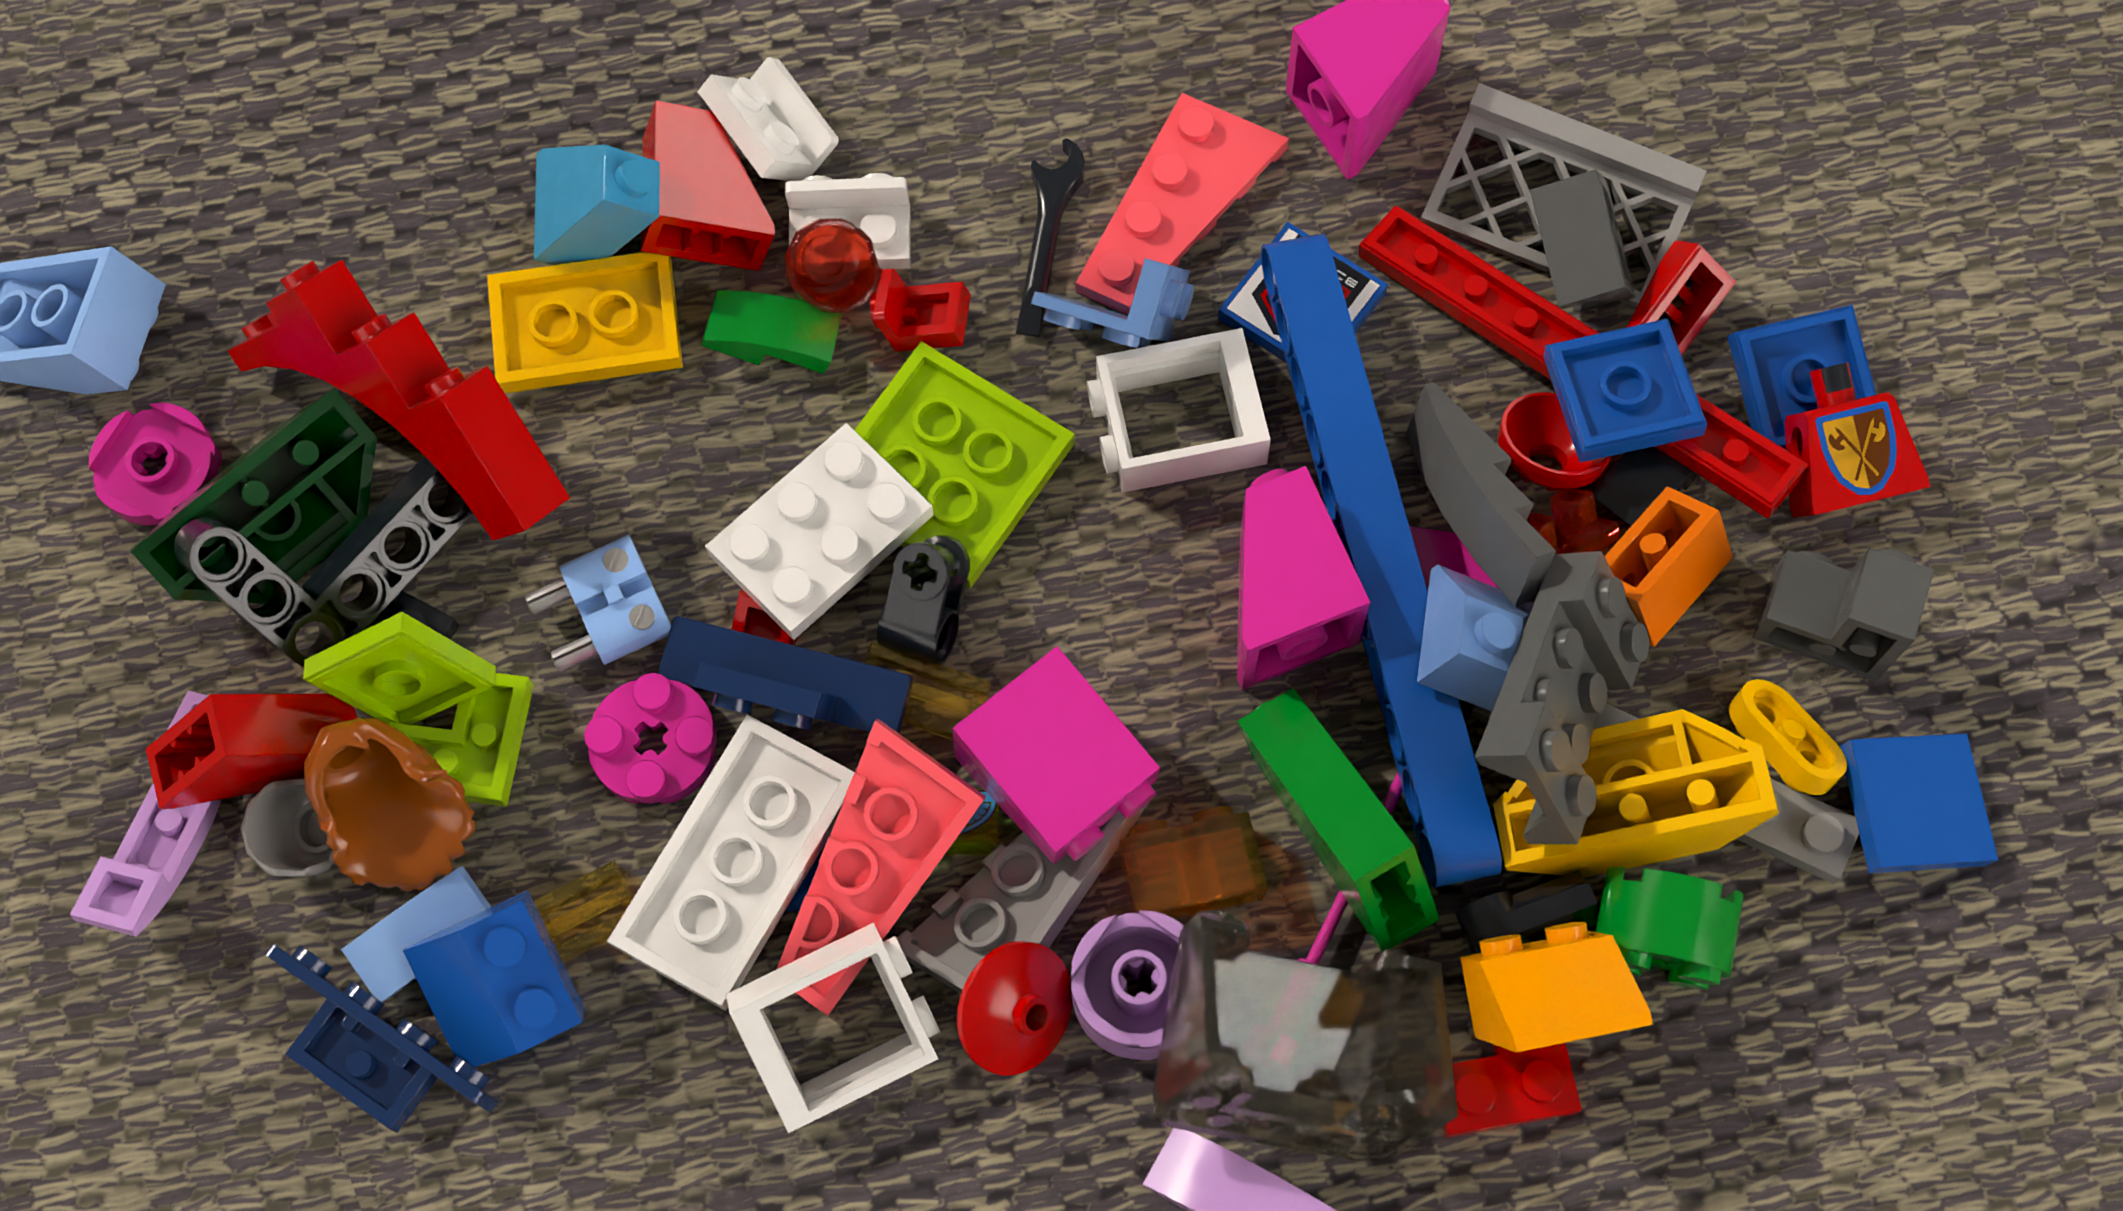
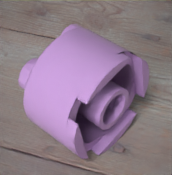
[1071,910,1208,1060]

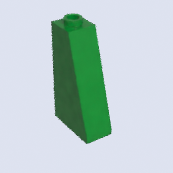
[1237,688,1440,954]

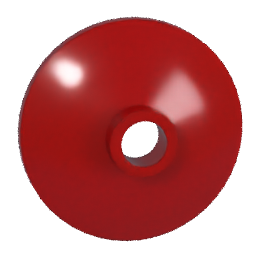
[957,941,1072,1076]

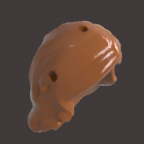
[304,718,476,892]

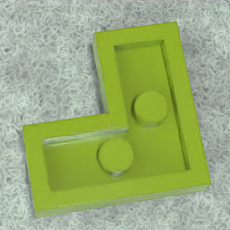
[388,673,534,807]

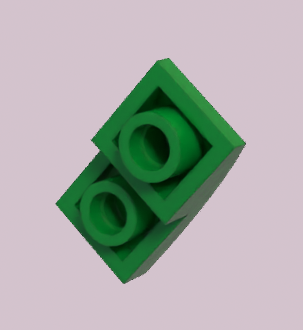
[701,290,842,374]

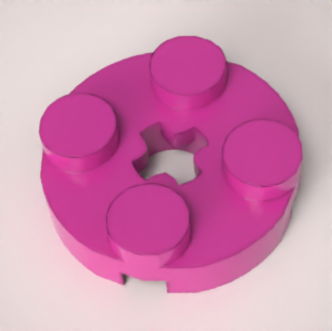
[89,402,222,526]
[584,673,717,805]

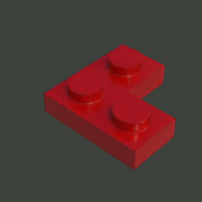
[1430,1043,1582,1138]

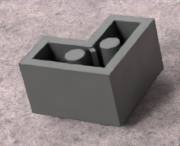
[1752,548,1935,681]

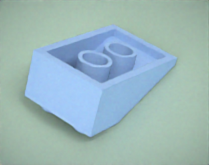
[0,246,166,395]

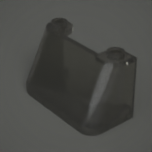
[1153,910,1458,1161]

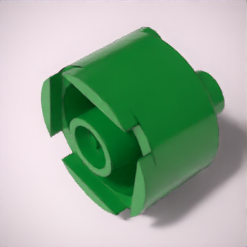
[1596,867,1744,990]

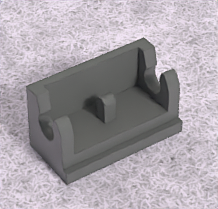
[1530,169,1636,312]

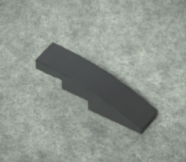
[1406,382,1556,606]

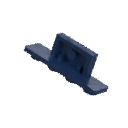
[659,616,913,734]
[265,943,499,1133]

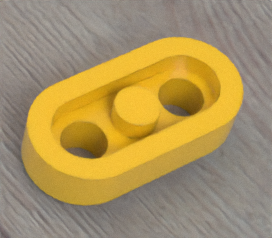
[1729,679,1847,795]

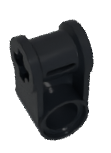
[877,535,970,664]

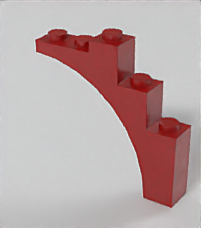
[228,260,570,541]

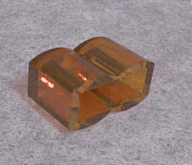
[1118,806,1268,920]

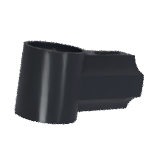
[1455,870,1599,954]

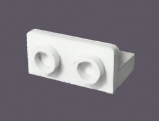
[697,57,839,181]
[785,173,911,273]

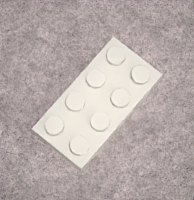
[607,715,855,1011]

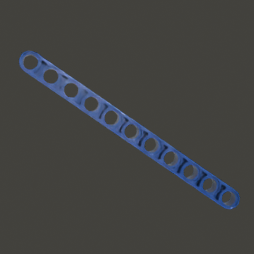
[1261,233,1502,888]

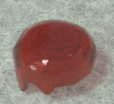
[785,218,882,313]

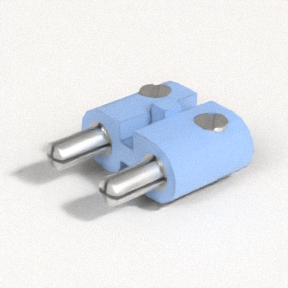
[525,535,671,671]

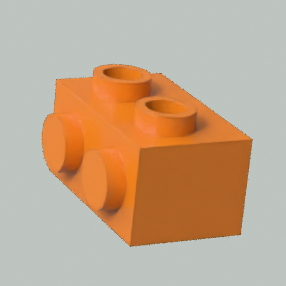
[1604,486,1733,647]

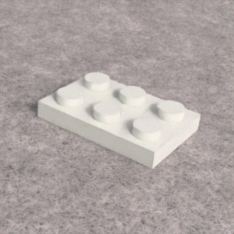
[705,423,934,640]

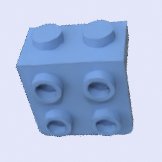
[1031,258,1194,348]

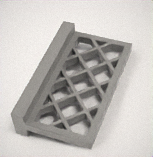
[1421,83,1707,308]

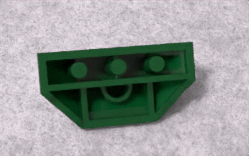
[130,388,377,604]

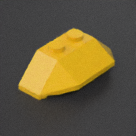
[1493,709,1779,877]

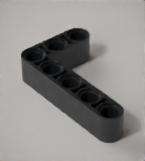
[174,456,473,667]

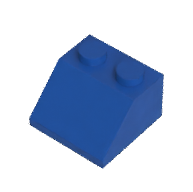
[403,890,585,1067]

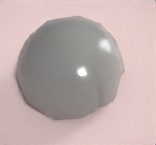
[241,778,336,877]

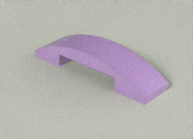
[70,691,222,937]
[1142,1124,1337,1211]

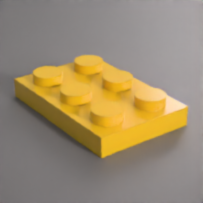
[487,252,683,394]

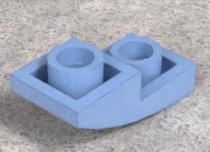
[341,866,491,1002]

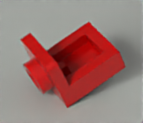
[870,268,971,352]

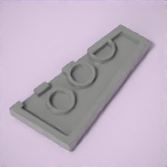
[896,803,1148,994]

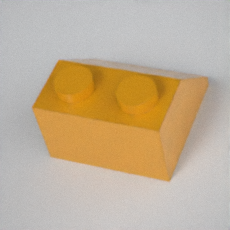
[1460,922,1653,1052]

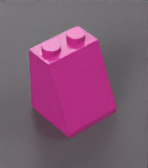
[1285,0,1450,180]
[1236,466,1370,690]
[953,646,1160,864]

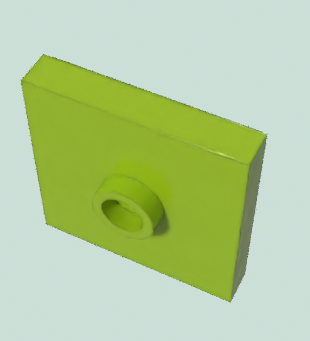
[303,612,496,725]

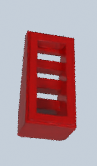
[1626,241,1736,356]

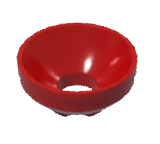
[1497,392,1612,491]

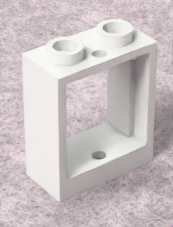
[1087,328,1271,493]
[726,922,940,1133]

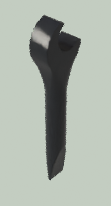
[1016,138,1085,337]

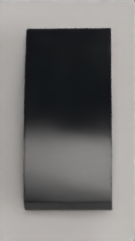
[1590,447,1698,527]

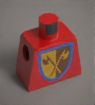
[1784,362,1931,517]

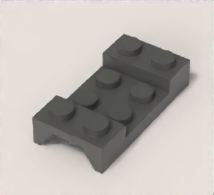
[1475,551,1649,844]

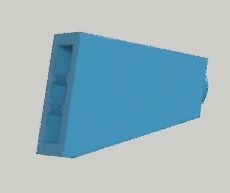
[534,144,660,265]

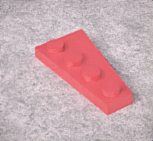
[1076,93,1289,315]
[776,718,986,1016]

